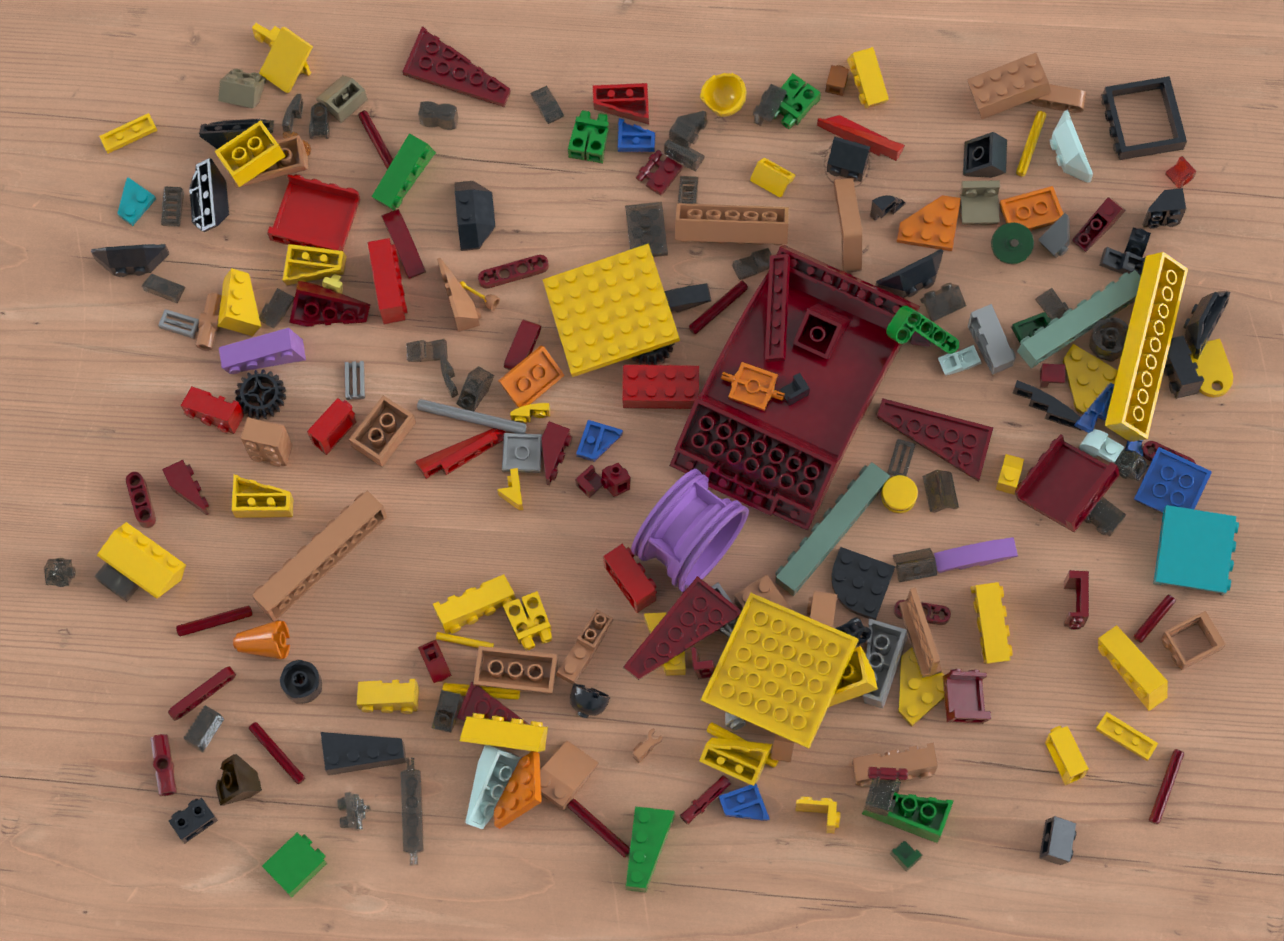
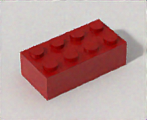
[367,238,408,324]
[622,365,699,409]

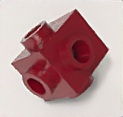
[601,463,631,497]

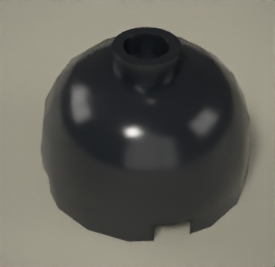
[570,683,610,718]

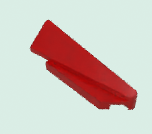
[817,115,905,161]
[415,428,506,479]

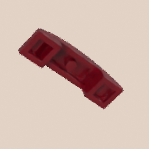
[381,209,426,279]

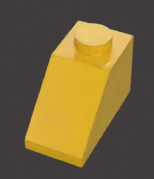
[996,454,1024,495]

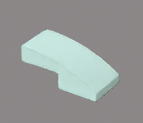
[938,345,981,376]

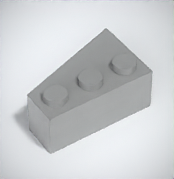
[967,304,1016,375]

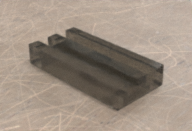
[887,439,916,476]

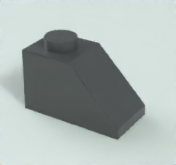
[1038,213,1070,258]

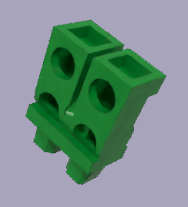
[768,73,821,129]
[568,110,609,163]

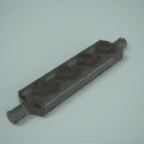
[401,757,424,866]

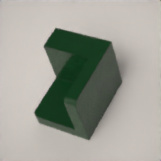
[890,841,922,872]

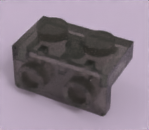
[753,84,787,126]
[664,139,705,172]
[920,283,966,321]

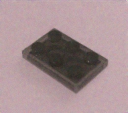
[625,202,668,257]

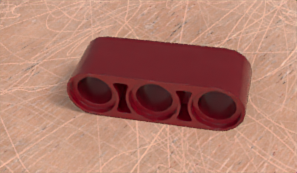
[504,319,541,370]
[126,472,156,528]

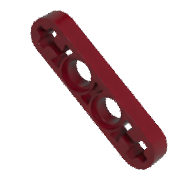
[478,255,549,289]
[168,666,236,721]

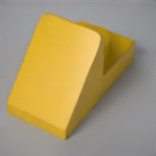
[497,468,523,511]

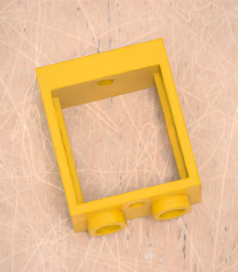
[1044,725,1089,786]

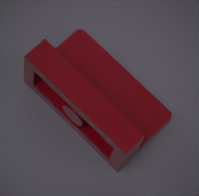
[691,647,716,679]

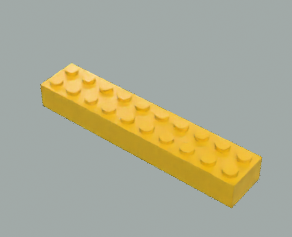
[1105,252,1188,442]

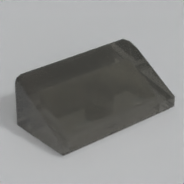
[142,274,186,304]

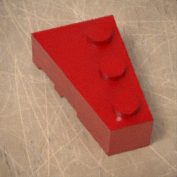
[593,83,649,125]
[181,386,244,434]

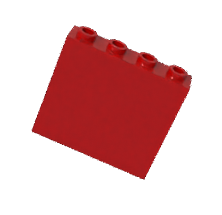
[267,174,361,251]

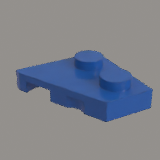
[618,118,655,152]
[576,420,623,462]
[718,784,770,821]

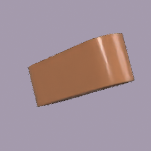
[1031,84,1086,113]

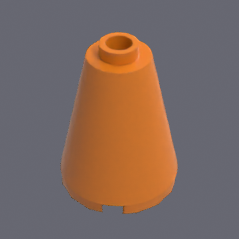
[233,620,290,659]

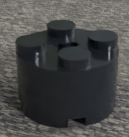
[280,660,322,704]

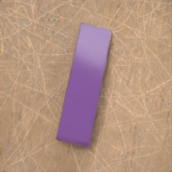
[934,537,1018,573]

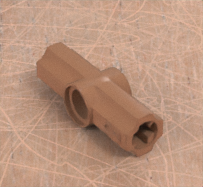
[196,293,221,351]

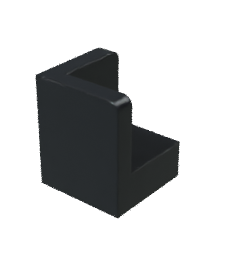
[780,373,810,406]

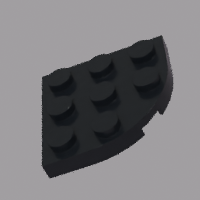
[831,547,896,620]

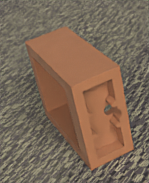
[1161,611,1226,670]

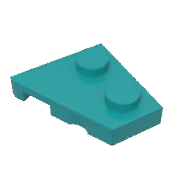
[117,177,156,226]

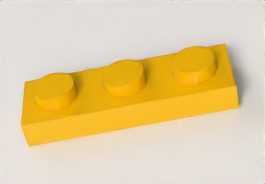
[99,113,158,154]
[1095,712,1159,761]

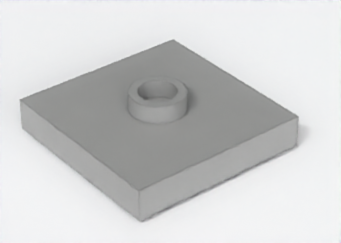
[502,433,542,473]

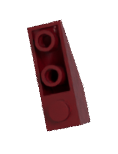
[1072,197,1126,252]
[542,421,572,486]
[162,460,210,515]

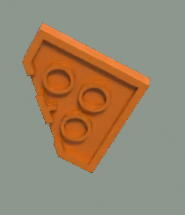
[897,195,961,251]
[494,751,541,829]

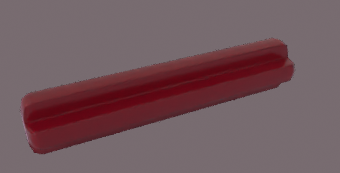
[1134,594,1176,643]

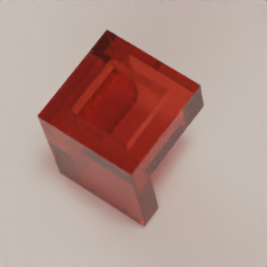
[1165,156,1196,189]

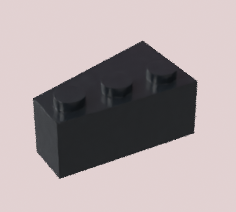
[1164,335,1204,399]

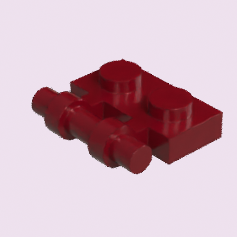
[636,150,683,196]

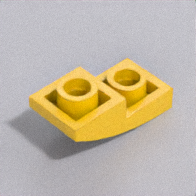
[510,403,551,424]

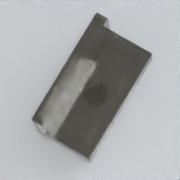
[922,470,959,513]
[893,548,937,583]

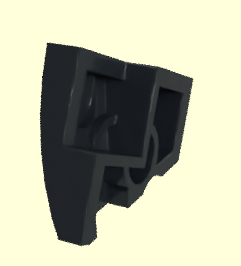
[870,195,906,221]

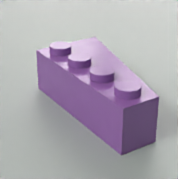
[219,328,306,374]

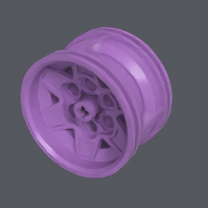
[631,469,749,593]

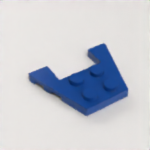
[1074,383,1143,459]

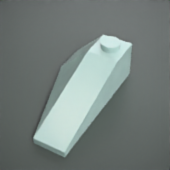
[465,745,521,829]

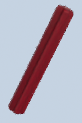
[358,110,393,169]
[689,281,748,334]
[176,605,253,637]
[249,722,305,785]
[1149,749,1184,825]
[567,799,630,858]

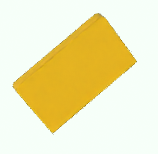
[750,157,796,198]

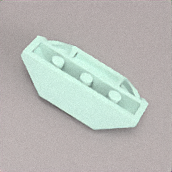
[1050,110,1093,183]

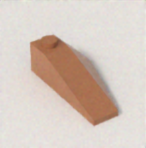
[437,257,482,332]

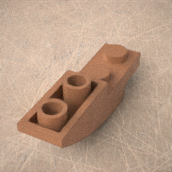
[556,609,613,685]

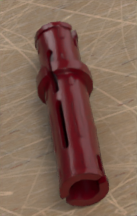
[679,775,731,825]

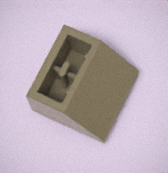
[218,69,266,108]
[316,75,368,123]

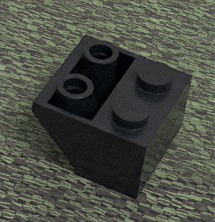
[1142,188,1186,229]

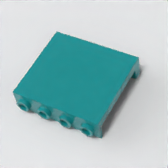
[1153,505,1239,595]

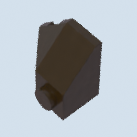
[216,754,262,806]

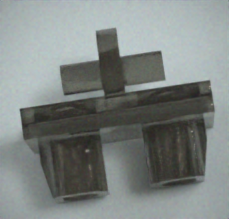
[337,792,371,831]

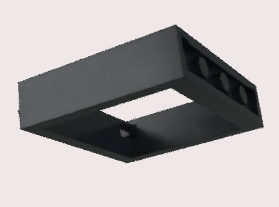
[1101,76,1187,160]

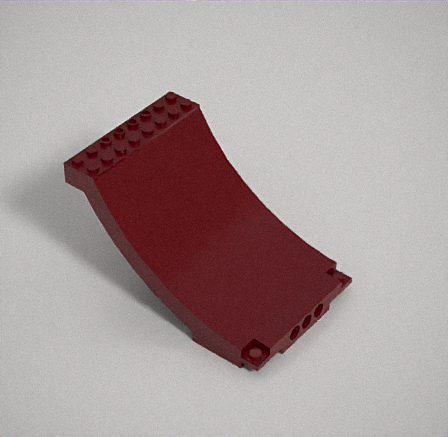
[669,245,920,531]

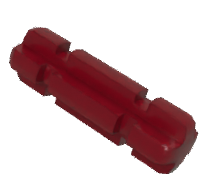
[868,767,908,781]

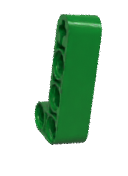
[886,306,960,354]

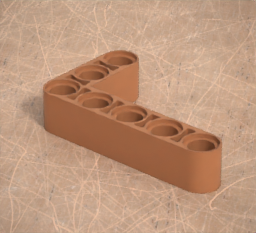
[834,178,862,272]

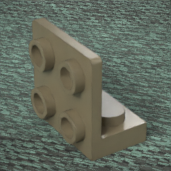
[960,181,1000,224]

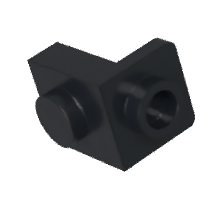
[1124,227,1151,257]

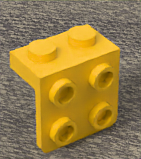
[795,797,840,834]

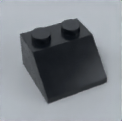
[963,132,1007,178]
[826,137,870,182]

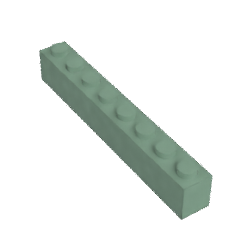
[1017,270,1141,368]
[775,462,890,596]

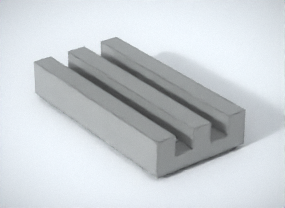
[158,309,199,338]
[345,361,365,400]

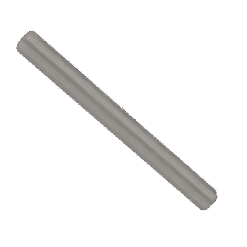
[417,399,527,434]

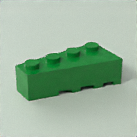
[371,133,436,211]
[862,789,954,844]
[626,806,675,893]

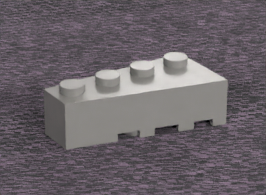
[863,619,908,709]

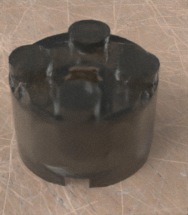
[1089,317,1129,362]

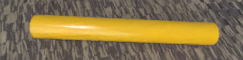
[436,632,494,648]

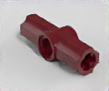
[150,734,177,796]

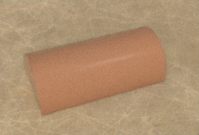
[233,135,309,188]

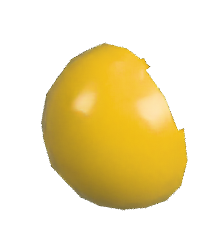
[700,73,747,117]

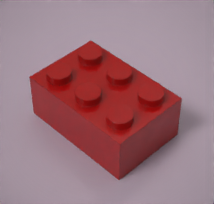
[603,543,657,613]

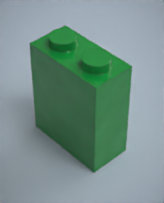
[262,832,327,898]

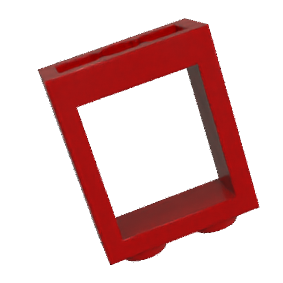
[307,398,357,455]

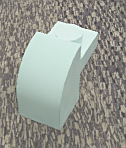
[1079,429,1124,463]

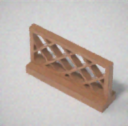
[899,587,942,678]

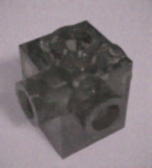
[1114,449,1149,481]
[44,558,76,587]

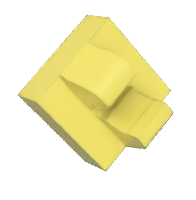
[322,274,343,294]

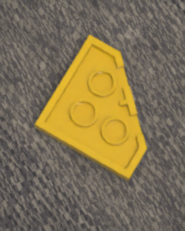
[1063,344,1118,415]
[898,647,945,727]

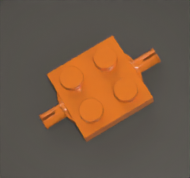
[721,362,785,411]

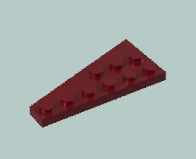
[402,26,511,107]
[877,398,994,482]
[623,576,742,680]

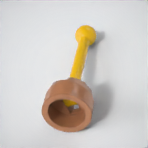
[460,281,500,311]

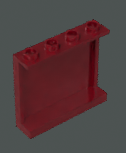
[1015,434,1120,532]

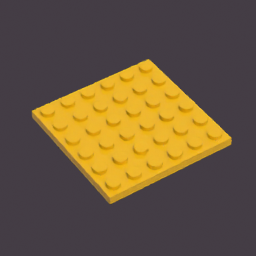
[542,244,680,377]
[701,592,859,749]

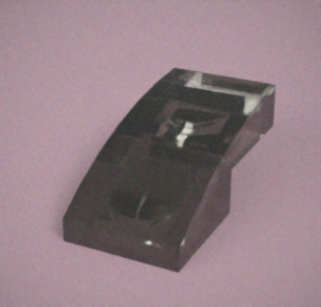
[530,86,564,124]
[282,94,304,135]
[732,248,772,280]
[259,288,294,328]
[1035,288,1069,320]
[406,339,448,362]
[440,354,459,398]

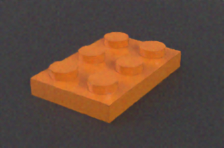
[999,186,1063,231]
[498,345,565,408]

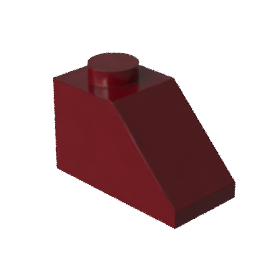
[418,640,452,683]

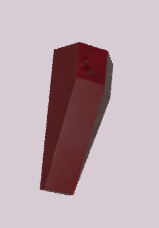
[289,280,371,327]

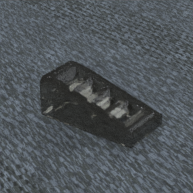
[678,176,699,204]
[161,186,184,227]

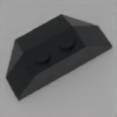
[199,119,275,149]
[189,158,229,232]
[455,181,496,251]
[91,244,169,277]
[875,248,944,298]
[1183,291,1231,360]

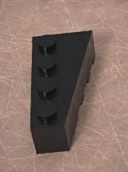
[321,732,407,776]

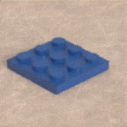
[1134,447,1212,513]

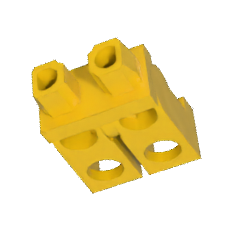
[503,591,552,651]

